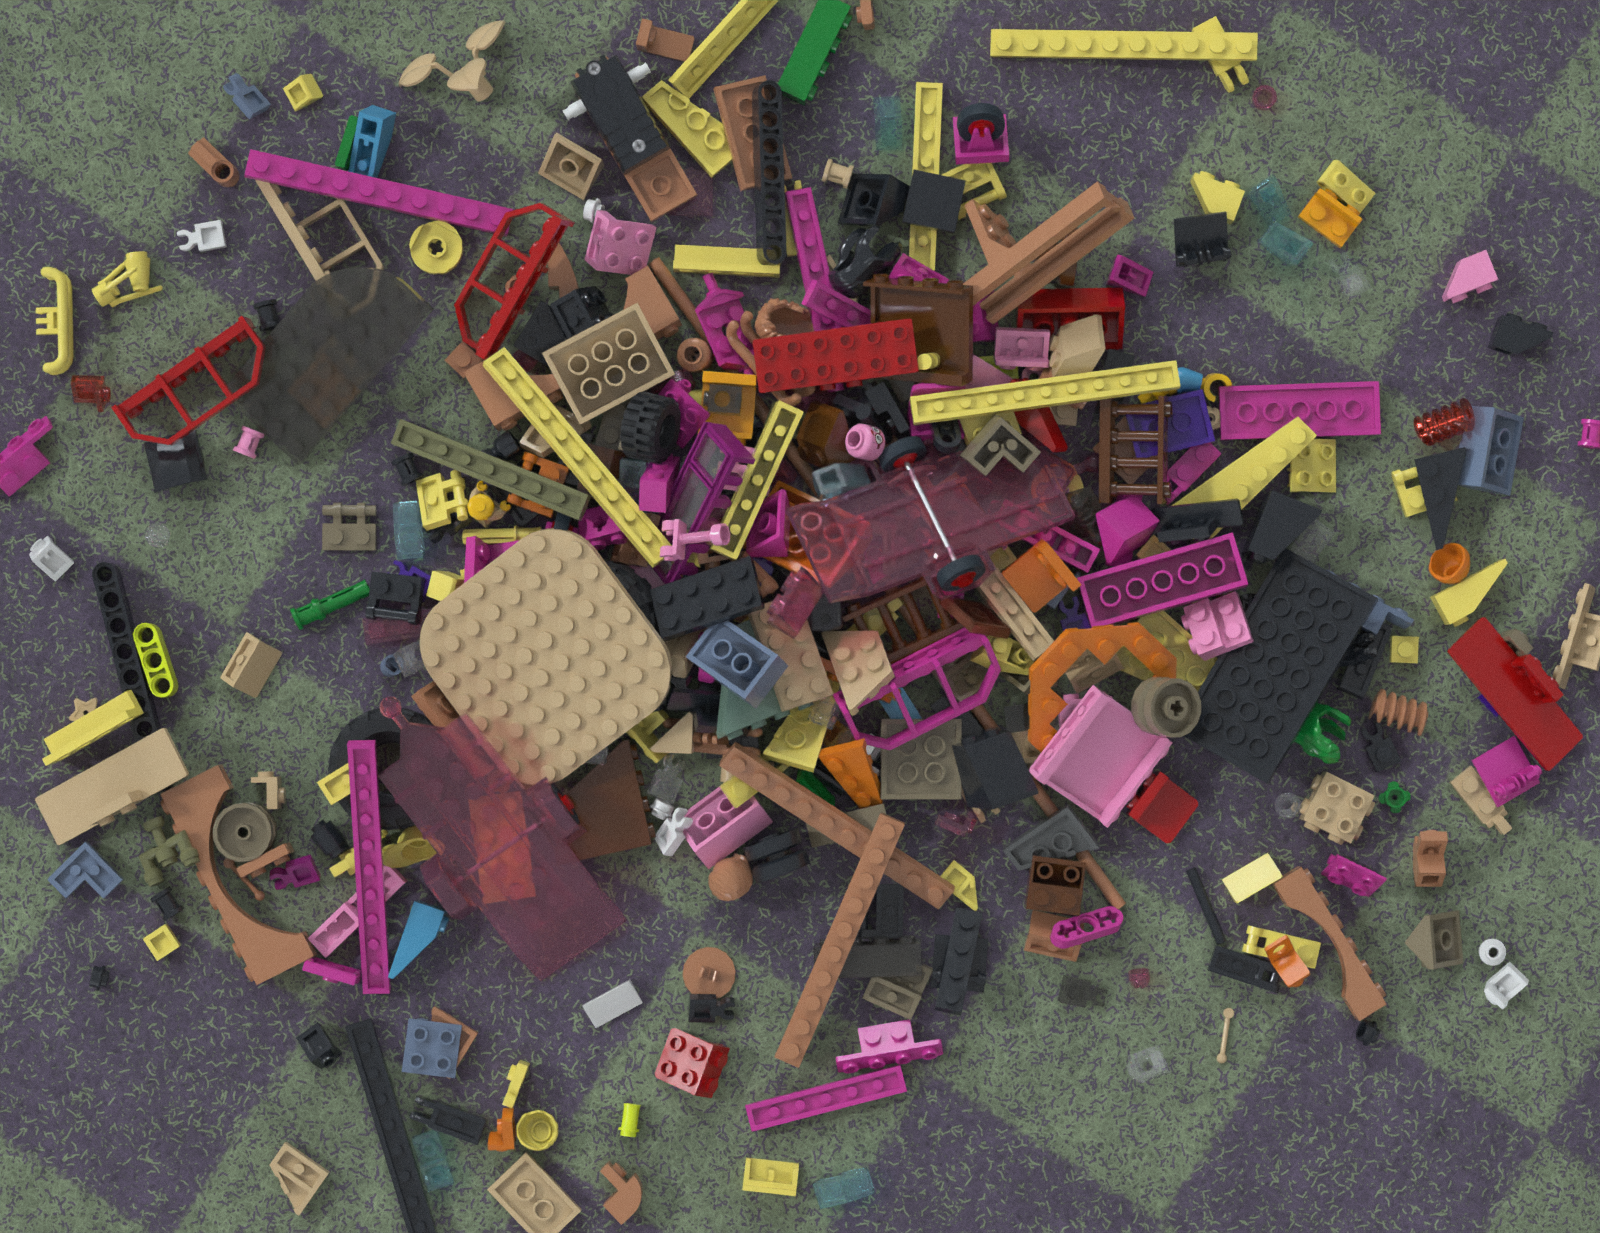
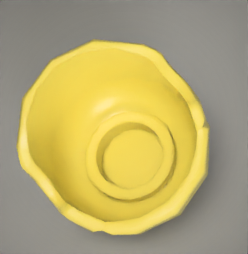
[516,1110,558,1151]

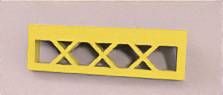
[673,245,780,278]
[42,690,144,766]

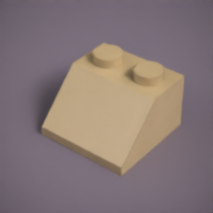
[1049,314,1105,377]

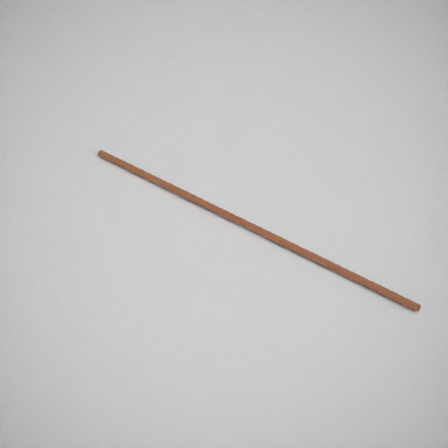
[649,257,1126,909]

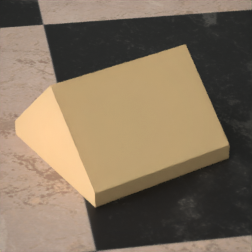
[538,132,605,200]

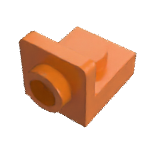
[488,1107,516,1152]

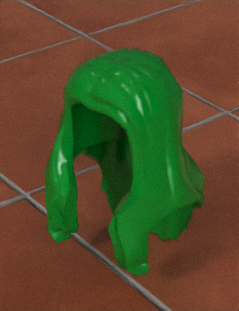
[1294,703,1351,764]

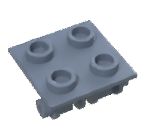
[402,1018,462,1078]

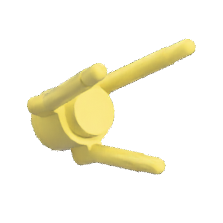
[92,262,163,308]

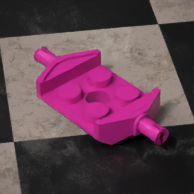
[695,273,758,383]

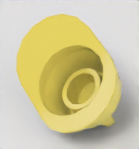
[383,824,445,868]

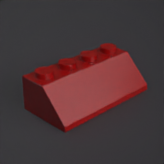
[1015,288,1125,349]

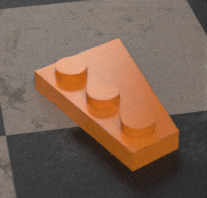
[818,738,883,809]

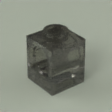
[703,384,743,416]

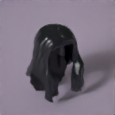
[828,224,902,299]

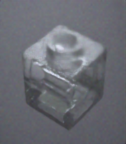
[393,640,426,678]

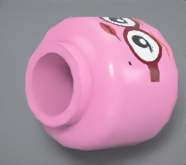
[845,424,885,461]

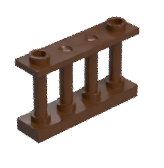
[1099,396,1173,504]
[842,569,964,664]

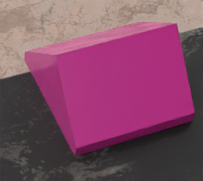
[746,489,791,557]
[1096,495,1160,564]

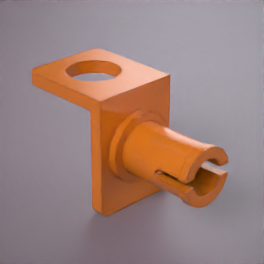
[1264,935,1310,988]

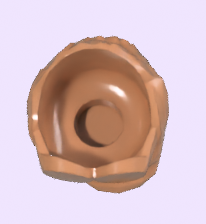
[708,853,753,901]

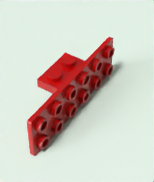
[752,318,919,393]
[1447,617,1583,771]

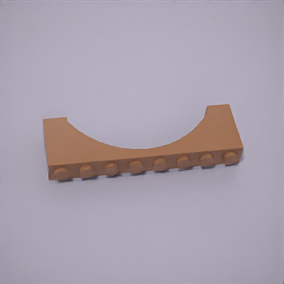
[463,266,682,432]
[160,765,317,985]

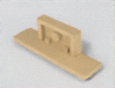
[1553,583,1600,689]

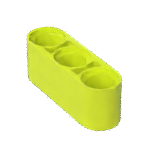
[133,623,178,698]

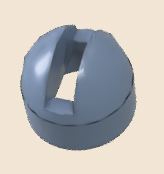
[380,655,403,677]

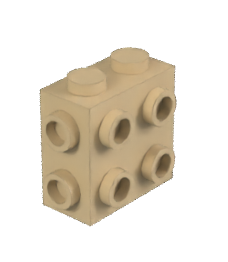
[1298,771,1375,845]

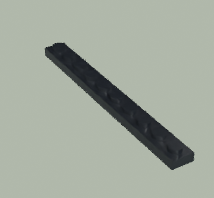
[345,1018,438,1233]

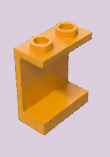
[698,371,757,446]

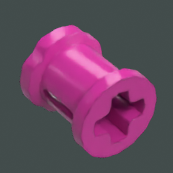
[1577,419,1600,449]

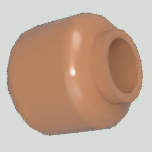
[677,338,714,373]

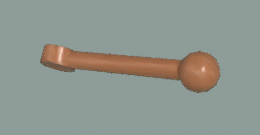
[223,858,265,901]

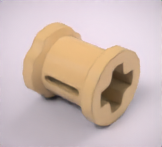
[822,159,854,189]

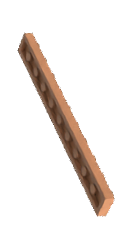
[719,742,955,909]
[775,812,905,1068]

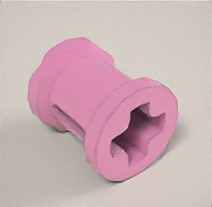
[233,426,265,459]

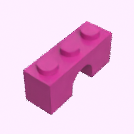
[639,453,680,513]

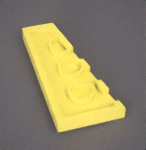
[642,80,732,178]

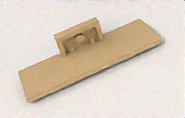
[35,728,189,845]

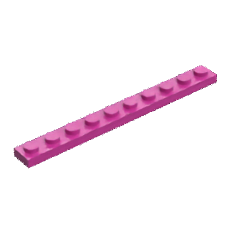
[244,149,513,237]
[347,740,391,994]

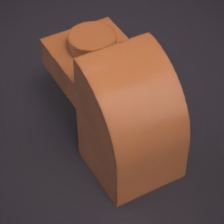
[1413,830,1448,887]
[600,1161,643,1225]

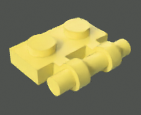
[416,470,468,531]

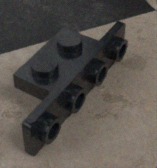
[1148,498,1244,544]
[666,688,750,736]

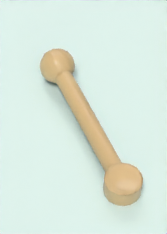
[1217,1008,1234,1063]

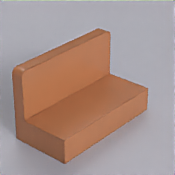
[1024,910,1084,962]

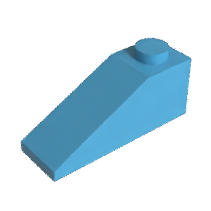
[348,105,396,178]
[388,900,449,979]

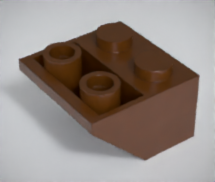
[1024,855,1086,916]

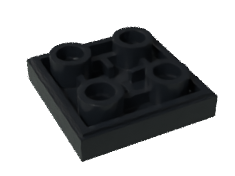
[902,170,966,234]

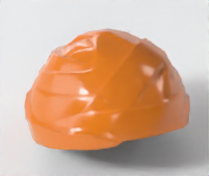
[1429,543,1471,585]

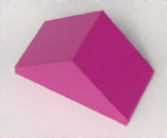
[1106,255,1153,297]

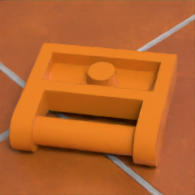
[506,452,570,519]

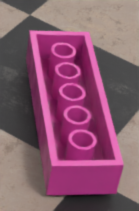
[1077,532,1248,628]

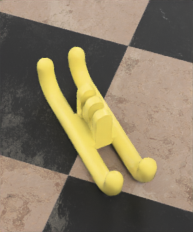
[36,267,74,375]

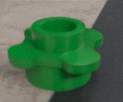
[1378,781,1411,813]

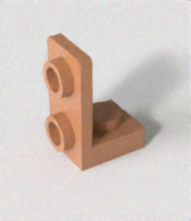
[636,18,694,62]

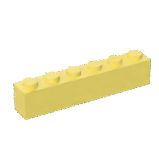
[709,400,804,560]

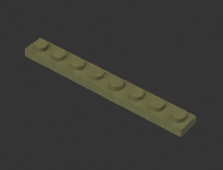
[391,419,591,521]

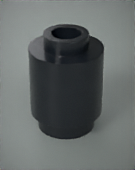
[310,820,349,860]

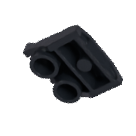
[144,429,208,494]

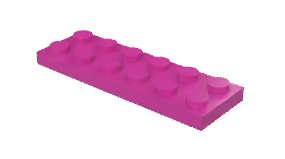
[1218,381,1381,440]

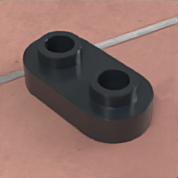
[929,419,961,453]

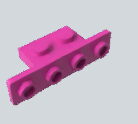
[0,416,53,497]
[836,1019,943,1074]

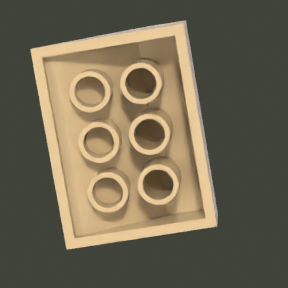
[542,303,675,424]

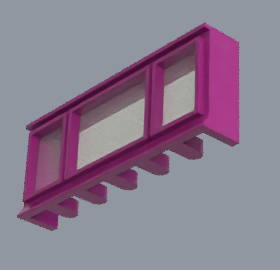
[648,421,755,584]

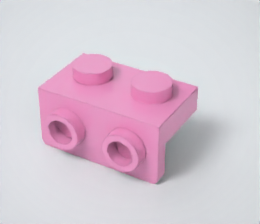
[993,327,1050,371]

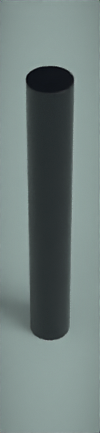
[1186,867,1227,945]

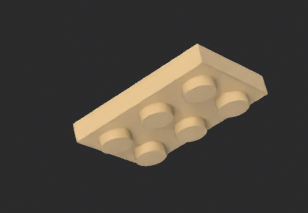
[487,1151,582,1233]

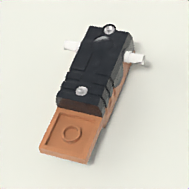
[562,54,697,222]

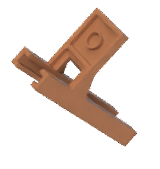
[964,181,1134,324]

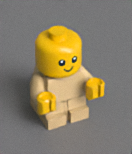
[467,481,511,528]

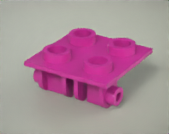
[658,378,710,449]
[1472,736,1542,807]
[1321,854,1387,897]

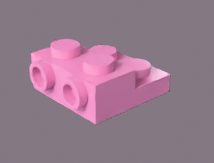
[1181,591,1254,661]

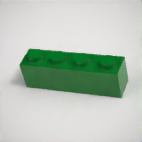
[778,0,853,106]

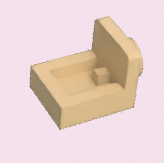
[251,771,286,809]

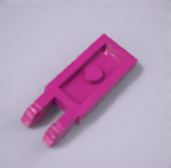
[1166,443,1221,505]

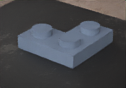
[47,841,124,899]

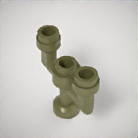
[139,816,200,887]

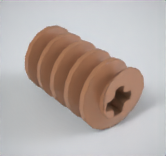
[1369,689,1429,736]

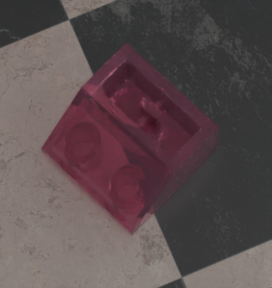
[766,567,825,639]

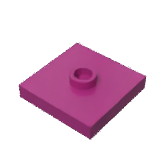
[302,956,362,986]

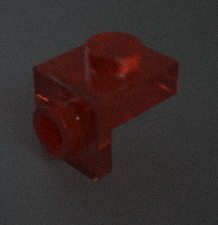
[71,375,111,412]

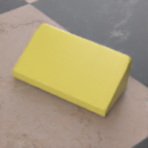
[1221,853,1283,903]

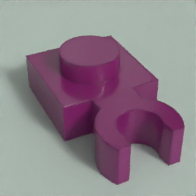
[269,854,320,890]

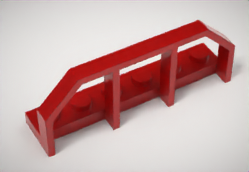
[454,203,575,360]
[111,316,266,446]

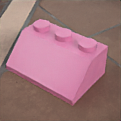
[683,787,773,869]

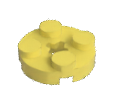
[409,221,463,275]

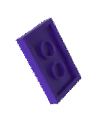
[1125,389,1215,458]

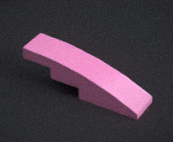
[308,866,407,958]

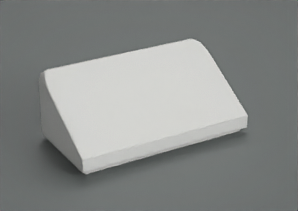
[583,979,643,1028]

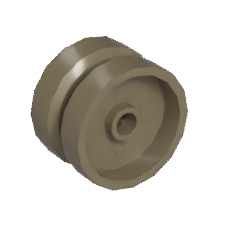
[1131,677,1201,738]
[213,802,277,862]

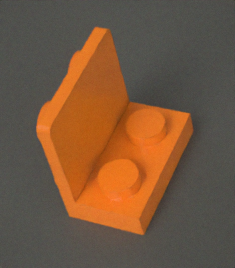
[1002,539,1081,613]

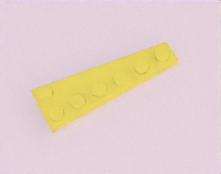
[1171,416,1317,543]

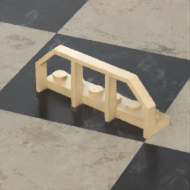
[255,180,384,322]

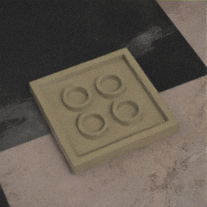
[880,719,962,799]

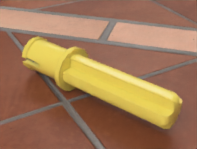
[462,525,542,545]

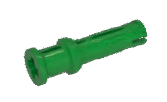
[290,579,370,630]

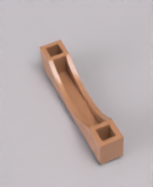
[1272,866,1386,1021]

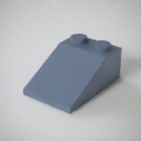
[686,621,788,709]

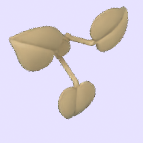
[399,20,506,102]

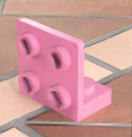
[584,210,656,275]

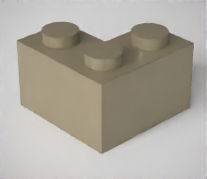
[960,414,1041,476]

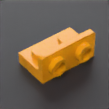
[1298,188,1363,248]

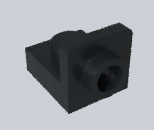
[296,1022,342,1069]

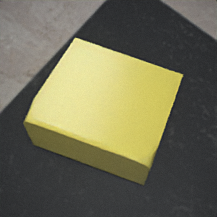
[283,74,323,111]

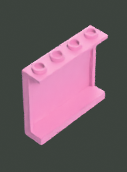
[1029,685,1172,828]

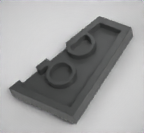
[1003,804,1099,871]

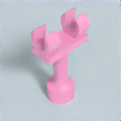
[659,519,730,561]

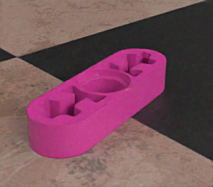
[1050,906,1123,949]

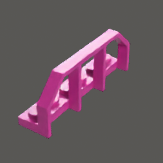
[832,627,1001,750]

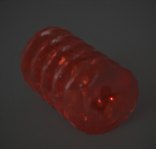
[1413,398,1475,446]

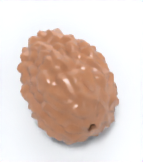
[754,298,814,339]

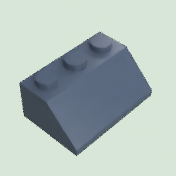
[1458,406,1524,496]

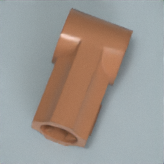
[188,137,240,188]

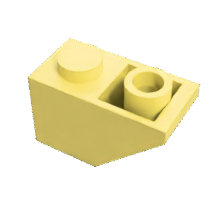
[1190,171,1245,224]
[970,635,1034,675]

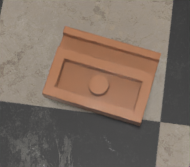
[236,842,295,879]

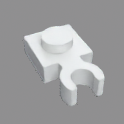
[177,220,227,252]
[655,807,693,856]

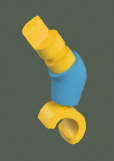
[1137,367,1232,404]

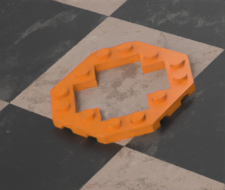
[1028,622,1177,753]

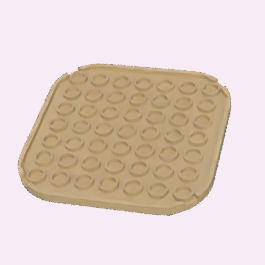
[420,528,673,785]

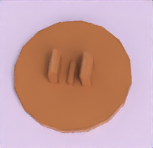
[683,947,736,999]

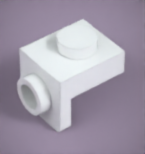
[1484,962,1529,1009]

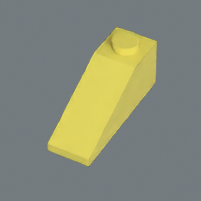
[1430,559,1508,627]

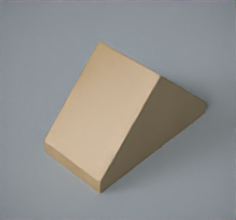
[650,712,695,754]

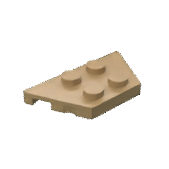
[821,631,895,716]

